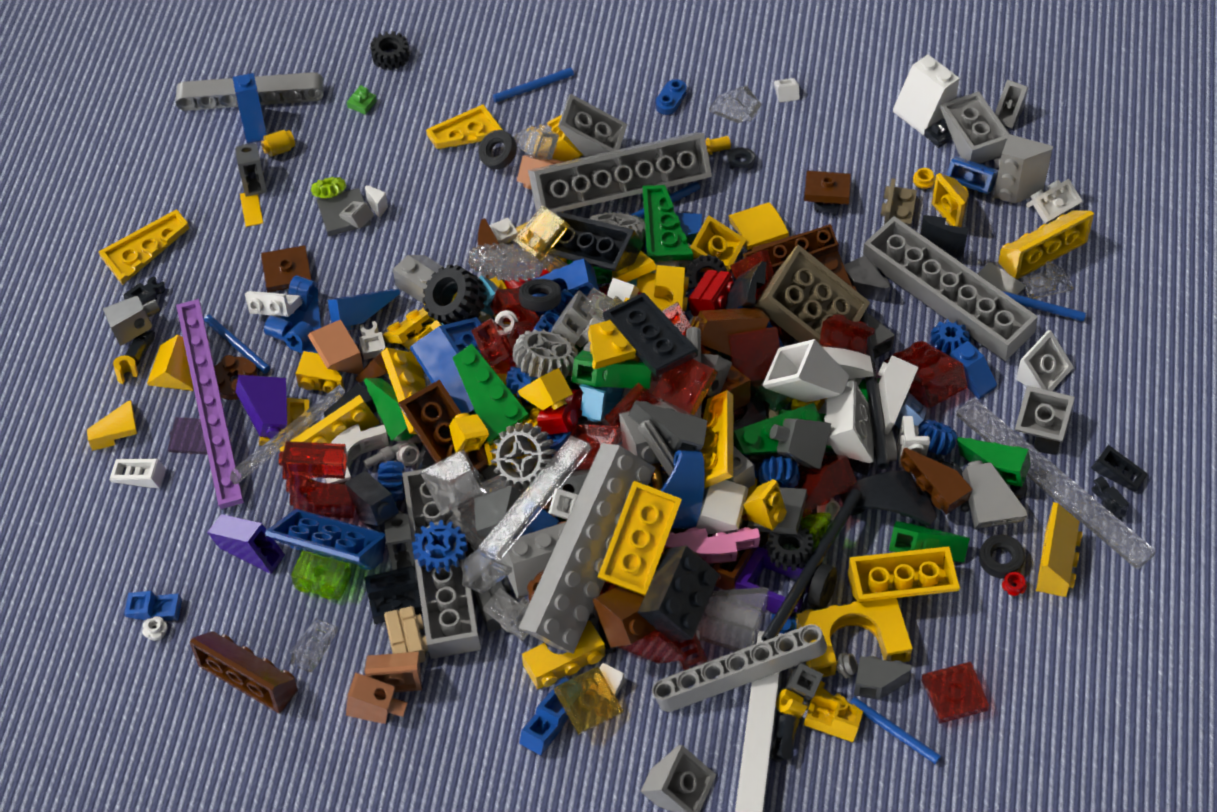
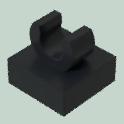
[924,118,952,148]

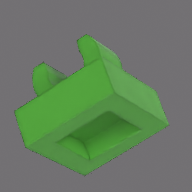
[347,85,377,115]

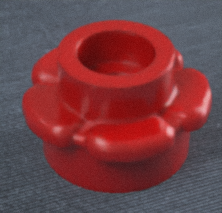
[1002,572,1027,596]

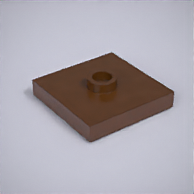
[804,170,851,204]
[261,245,311,293]

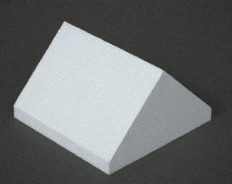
[1016,330,1074,391]
[695,480,749,535]

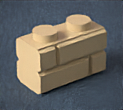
[384,606,429,663]

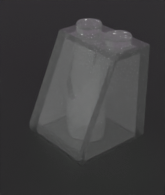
[693,587,769,651]

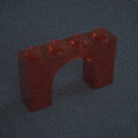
[279,441,355,518]

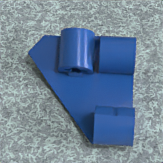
[264,275,321,354]
[661,450,705,529]

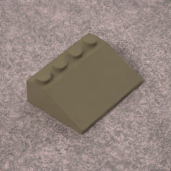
[753,245,870,349]

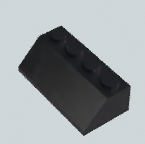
[538,211,644,272]

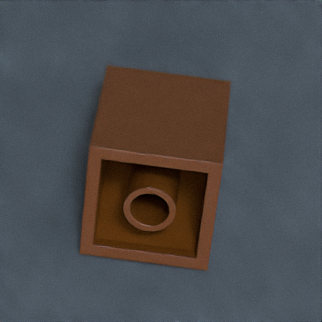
[690,307,770,363]

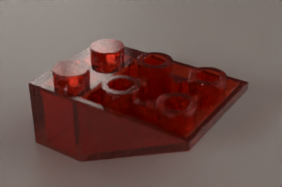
[884,340,968,408]
[795,453,857,517]

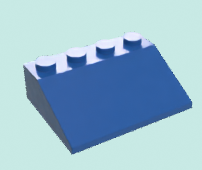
[265,509,386,570]

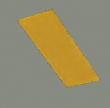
[240,193,263,227]

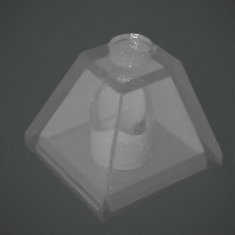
[420,449,486,516]

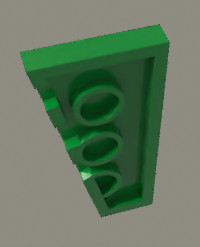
[643,185,693,262]
[452,344,529,446]
[733,403,832,456]

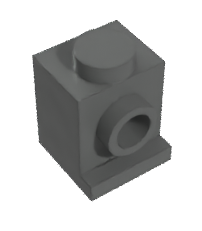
[784,663,823,701]

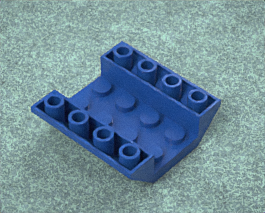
[410,317,531,415]

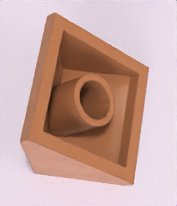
[308,319,363,374]
[365,652,422,692]

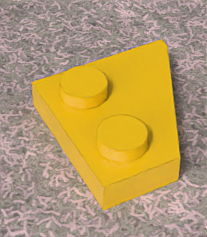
[588,320,636,369]

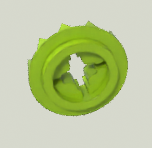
[311,176,346,198]

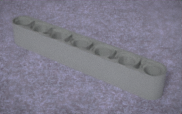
[176,72,323,111]
[652,624,827,712]

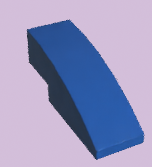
[519,677,586,756]

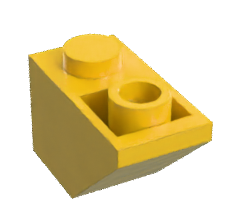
[295,351,345,395]
[743,480,787,530]

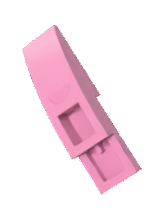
[662,528,760,563]

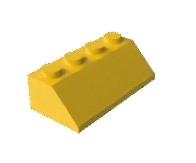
[998,210,1094,279]
[848,546,960,602]

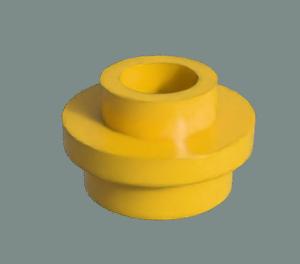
[913,168,935,189]

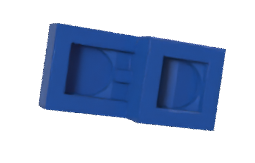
[124,591,183,621]

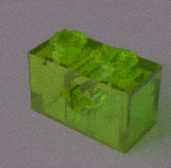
[291,550,352,601]

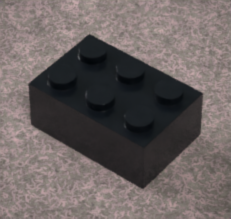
[638,545,720,642]

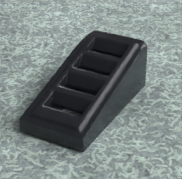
[1091,445,1148,492]

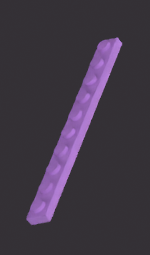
[176,299,244,509]

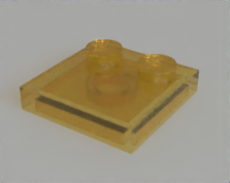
[513,205,570,261]
[553,667,624,735]

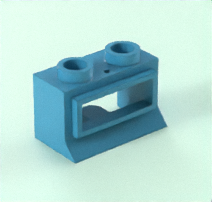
[580,384,624,422]

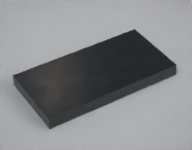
[603,292,698,377]

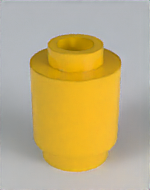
[261,130,295,157]

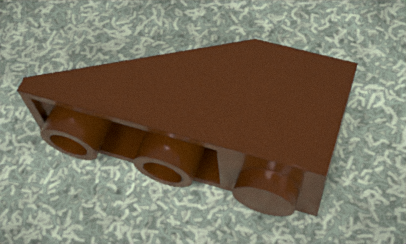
[900,447,973,515]

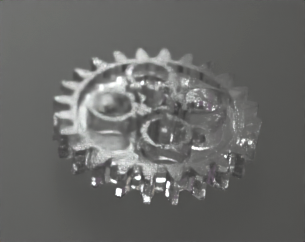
[468,243,544,282]

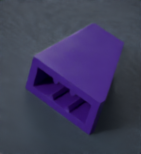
[236,375,287,439]
[207,514,285,574]

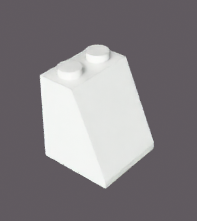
[893,55,960,135]
[763,339,849,403]

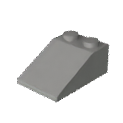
[940,91,1009,164]
[558,94,627,157]

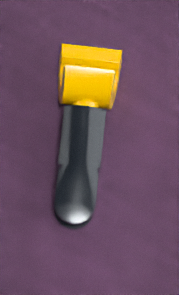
[113,330,155,384]
[771,689,808,762]

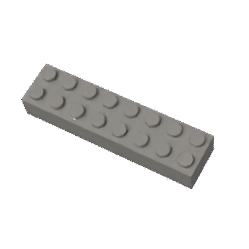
[528,132,712,216]
[863,216,1038,361]
[519,443,655,653]
[402,467,481,659]

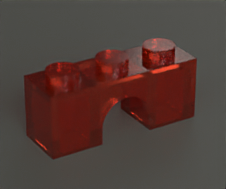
[490,288,539,347]

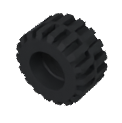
[422,265,487,325]

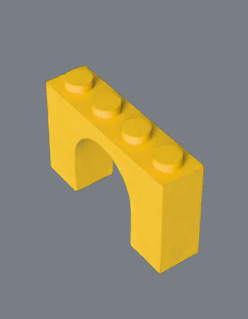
[796,598,912,677]

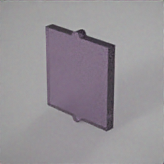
[168,417,208,455]

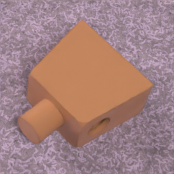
[346,673,408,724]

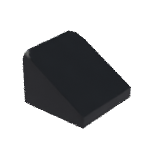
[1034,436,1060,455]

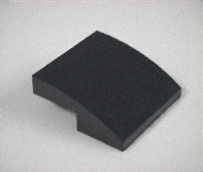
[920,215,968,263]
[725,261,766,309]
[364,566,423,625]

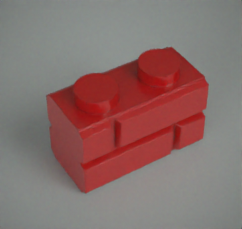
[688,270,734,316]

